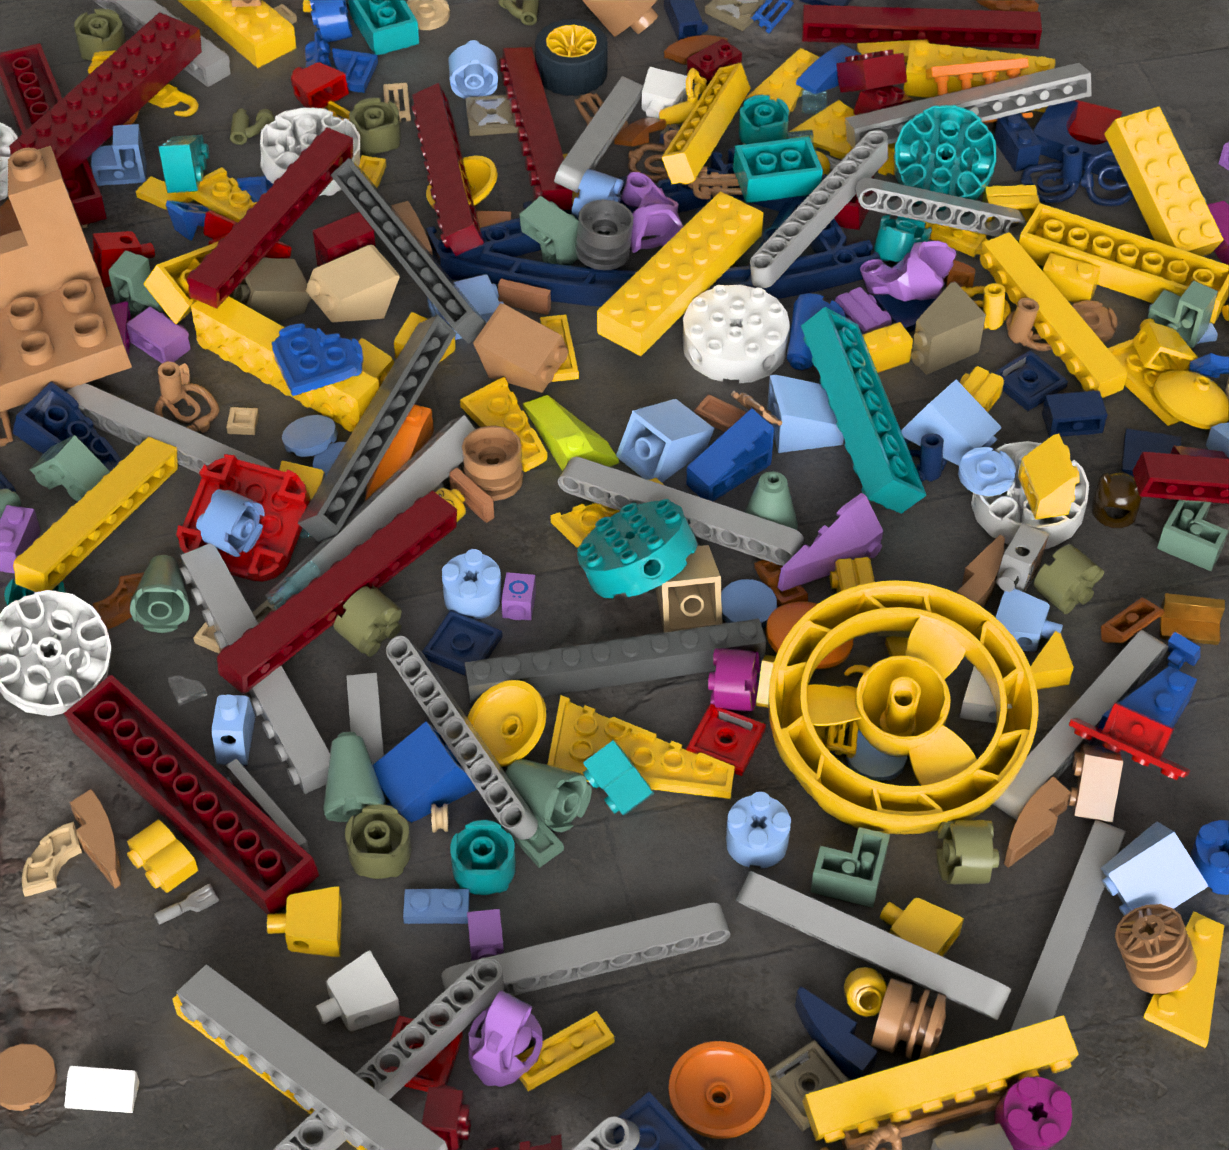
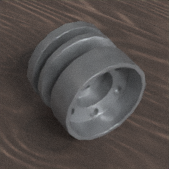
[575,199,634,270]

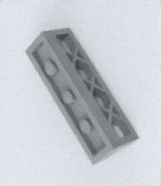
[226,759,310,855]

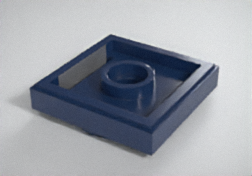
[993,350,1068,411]

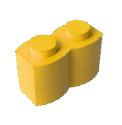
[127,819,199,893]

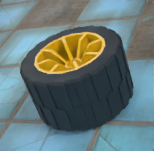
[535,19,608,96]

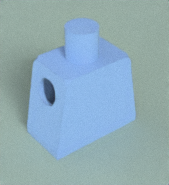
[995,588,1063,652]
[212,694,255,765]

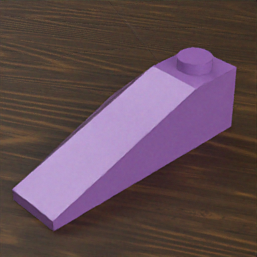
[778,493,883,591]

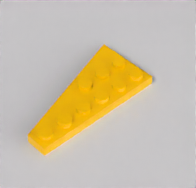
[787,100,896,176]
[547,695,735,799]

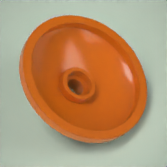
[766,601,854,669]
[668,1041,772,1139]

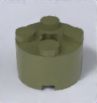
[74,9,126,61]
[349,98,401,156]
[1034,544,1104,615]
[334,586,402,657]
[345,804,412,879]
[937,820,999,884]

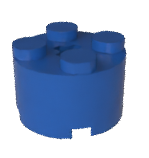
[310,0,353,43]
[1190,820,1229,895]

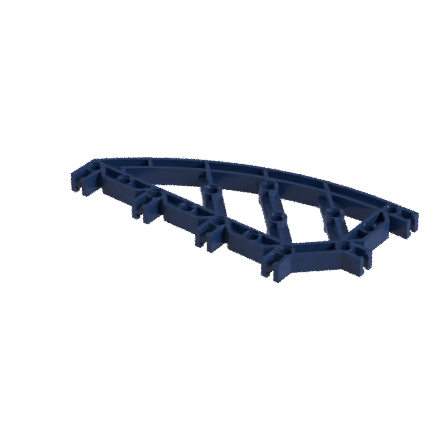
[426,147,880,307]

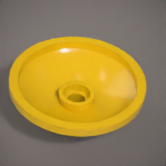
[426,156,498,209]
[1154,370,1229,429]
[467,680,546,767]

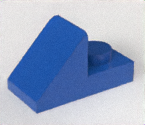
[166,200,211,241]

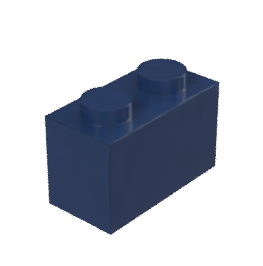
[994,113,1042,172]
[1042,390,1107,438]

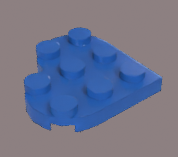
[272,323,364,396]

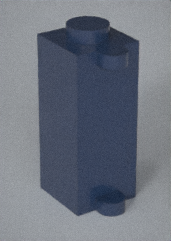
[664,0,709,41]

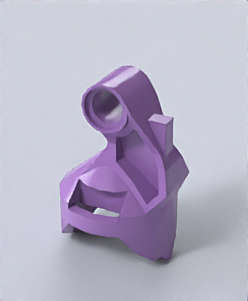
[621,172,684,253]
[860,241,956,301]
[468,990,543,1087]

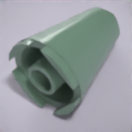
[744,471,798,530]
[130,555,190,633]
[323,732,386,822]
[506,759,592,833]

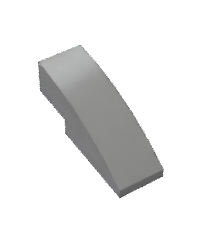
[346,673,384,765]

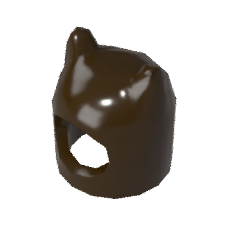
[1092,472,1142,528]

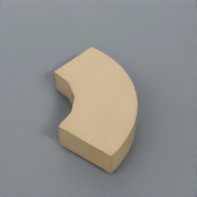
[22,821,82,897]

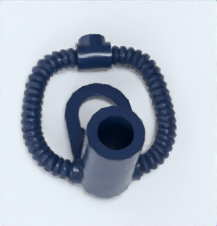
[1020,143,1083,203]
[1081,148,1134,207]
[904,433,948,482]

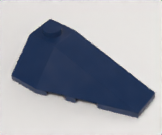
[12,382,122,472]

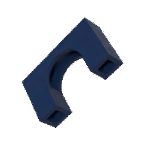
[1033,100,1124,183]

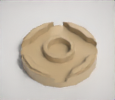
[406,0,450,30]

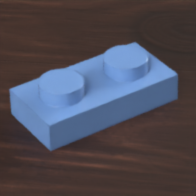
[403,889,470,924]

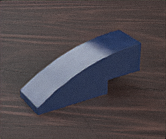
[795,987,878,1080]

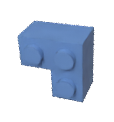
[91,124,147,186]

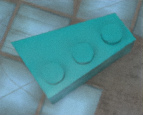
[158,135,209,193]

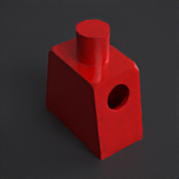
[291,62,349,108]
[93,231,155,288]

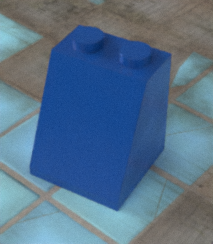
[373,722,477,823]

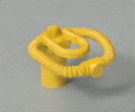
[659,68,707,126]
[961,283,1011,330]

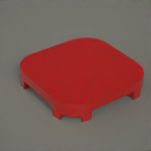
[176,454,311,582]

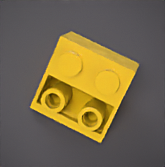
[1018,434,1079,520]

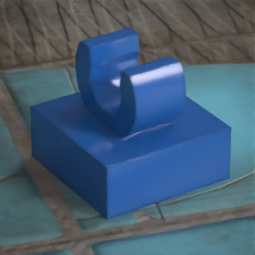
[1167,632,1201,670]

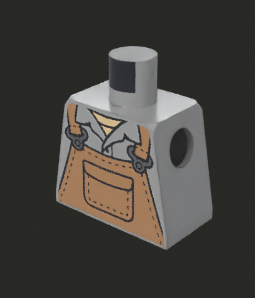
[996,523,1049,592]

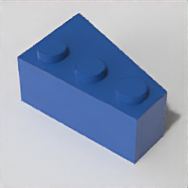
[686,408,774,502]
[1098,666,1197,730]

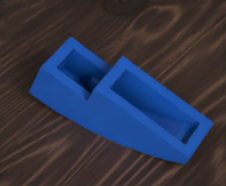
[796,44,862,94]

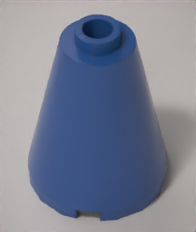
[787,293,846,370]

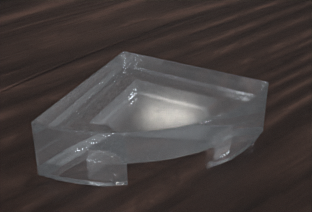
[167,676,207,706]

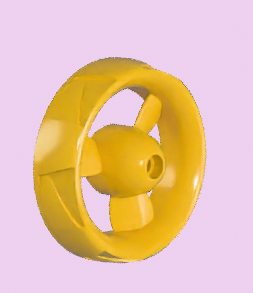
[768,580,1038,834]

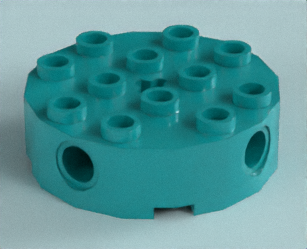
[894,105,996,211]
[577,499,698,599]

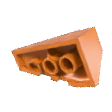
[365,404,434,501]

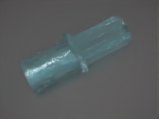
[267,561,321,610]

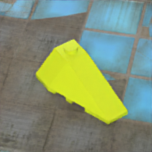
[523,395,619,471]

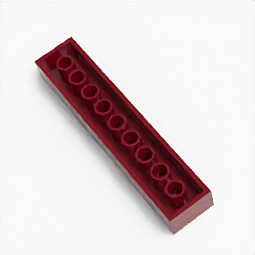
[9,12,202,179]
[0,43,107,226]
[64,674,319,915]

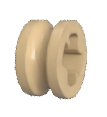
[431,804,449,833]

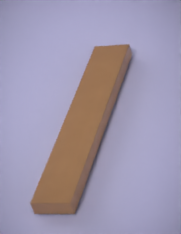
[841,1078,1019,1150]

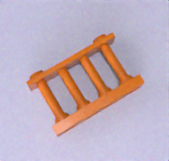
[926,58,1033,124]

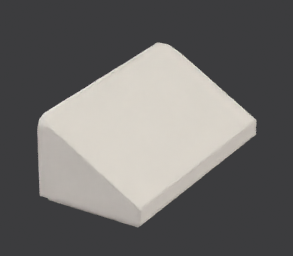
[65,1066,140,1113]

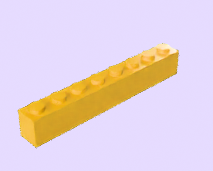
[661,63,751,184]
[980,232,1127,398]
[13,437,178,592]
[802,1015,1079,1143]

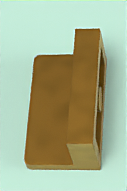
[1160,593,1225,645]

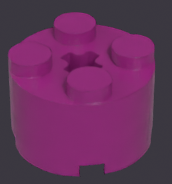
[708,648,760,711]
[994,1077,1072,1150]

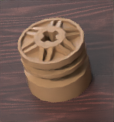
[462,426,523,501]
[1115,904,1198,994]
[871,979,947,1060]

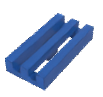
[751,0,794,34]

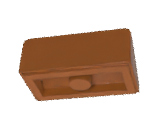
[1101,597,1164,643]

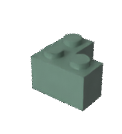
[519,196,578,266]
[108,250,168,317]
[1147,281,1218,348]
[29,435,110,501]
[1157,500,1229,571]
[811,827,890,908]

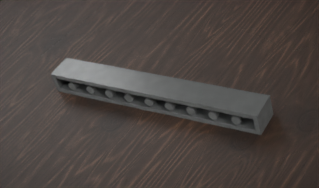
[331,158,486,344]
[298,315,456,541]
[464,619,766,707]

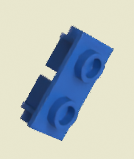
[305,32,331,68]

